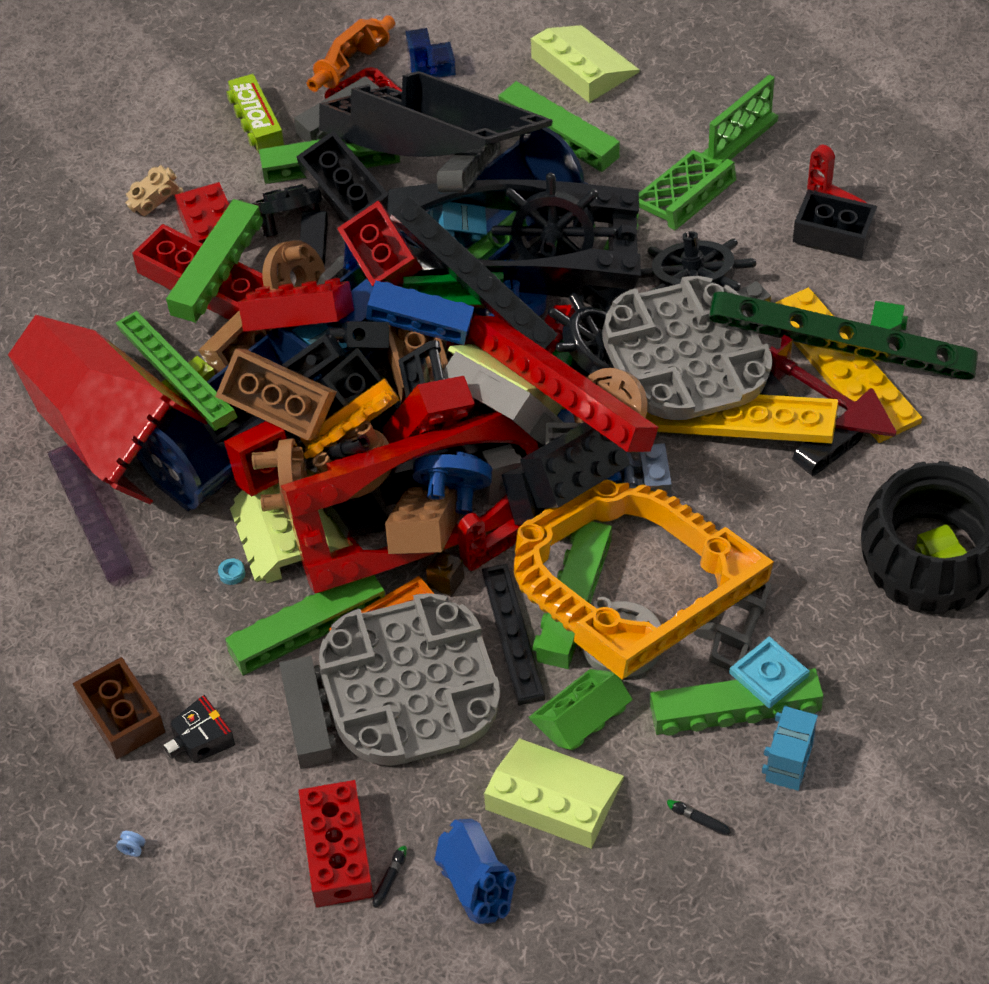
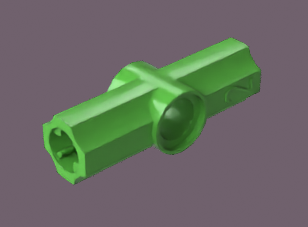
[468,211,527,259]

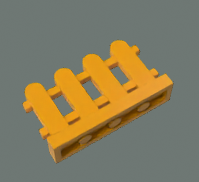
[300,378,400,459]

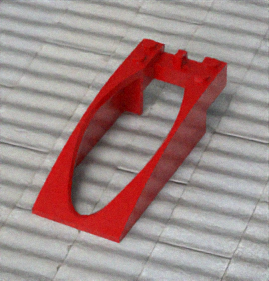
[280,411,539,594]

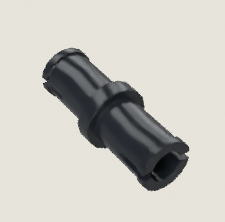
[321,435,370,461]

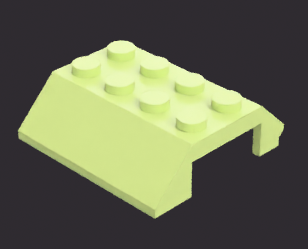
[230,469,349,583]

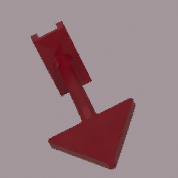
[769,335,897,437]

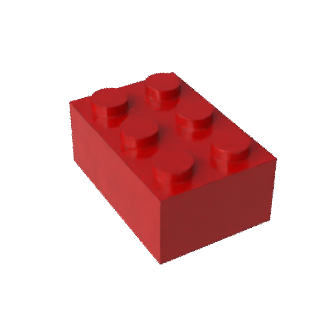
[175,182,229,244]
[337,200,423,287]

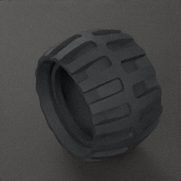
[861,461,989,614]

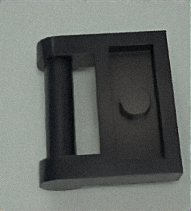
[398,340,446,398]
[323,493,388,538]

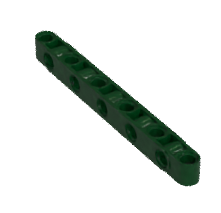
[709,292,978,380]

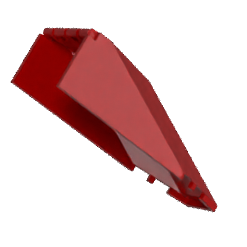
[8,315,207,505]

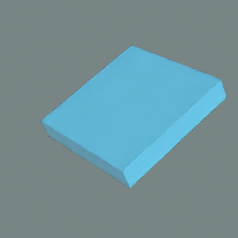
[729,636,810,708]

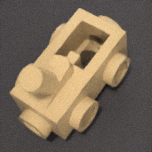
[126,165,183,216]

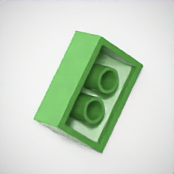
[529,669,633,749]

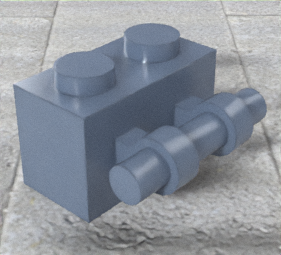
[621,443,672,497]

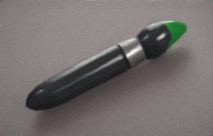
[667,800,731,835]
[372,846,407,908]

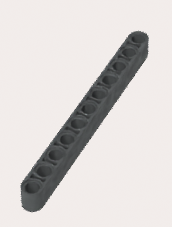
[437,142,500,193]

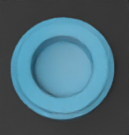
[218,558,245,585]

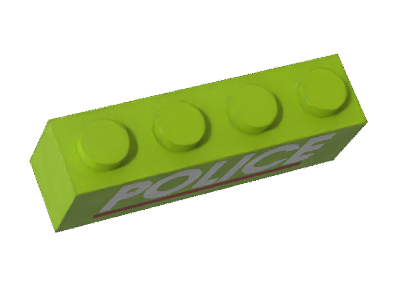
[226,74,284,154]

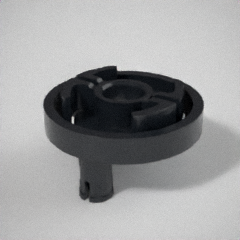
[251,184,323,237]

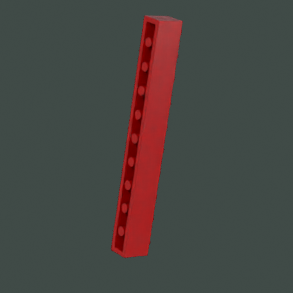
[467,315,659,452]

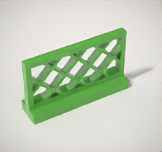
[702,74,778,163]
[639,150,736,230]

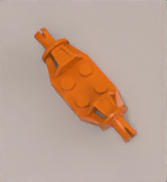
[307,15,395,92]

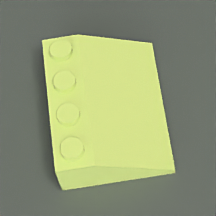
[531,25,639,103]
[448,344,563,416]
[484,738,624,849]

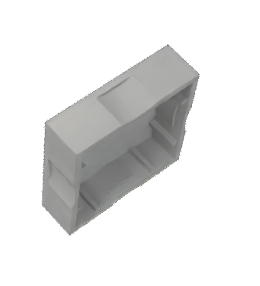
[443,351,572,448]

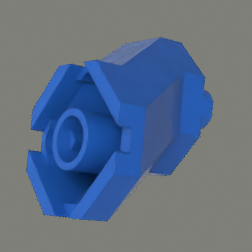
[434,819,516,924]

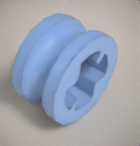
[116,831,146,857]

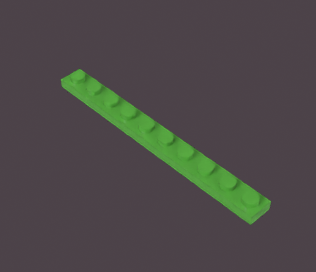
[116,311,238,431]

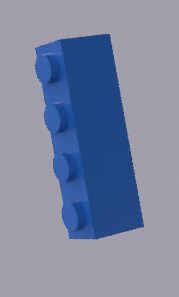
[366,280,474,345]

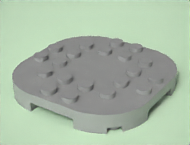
[602,276,772,420]
[319,593,500,765]

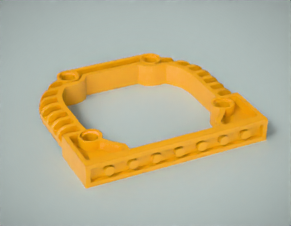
[514,479,774,680]

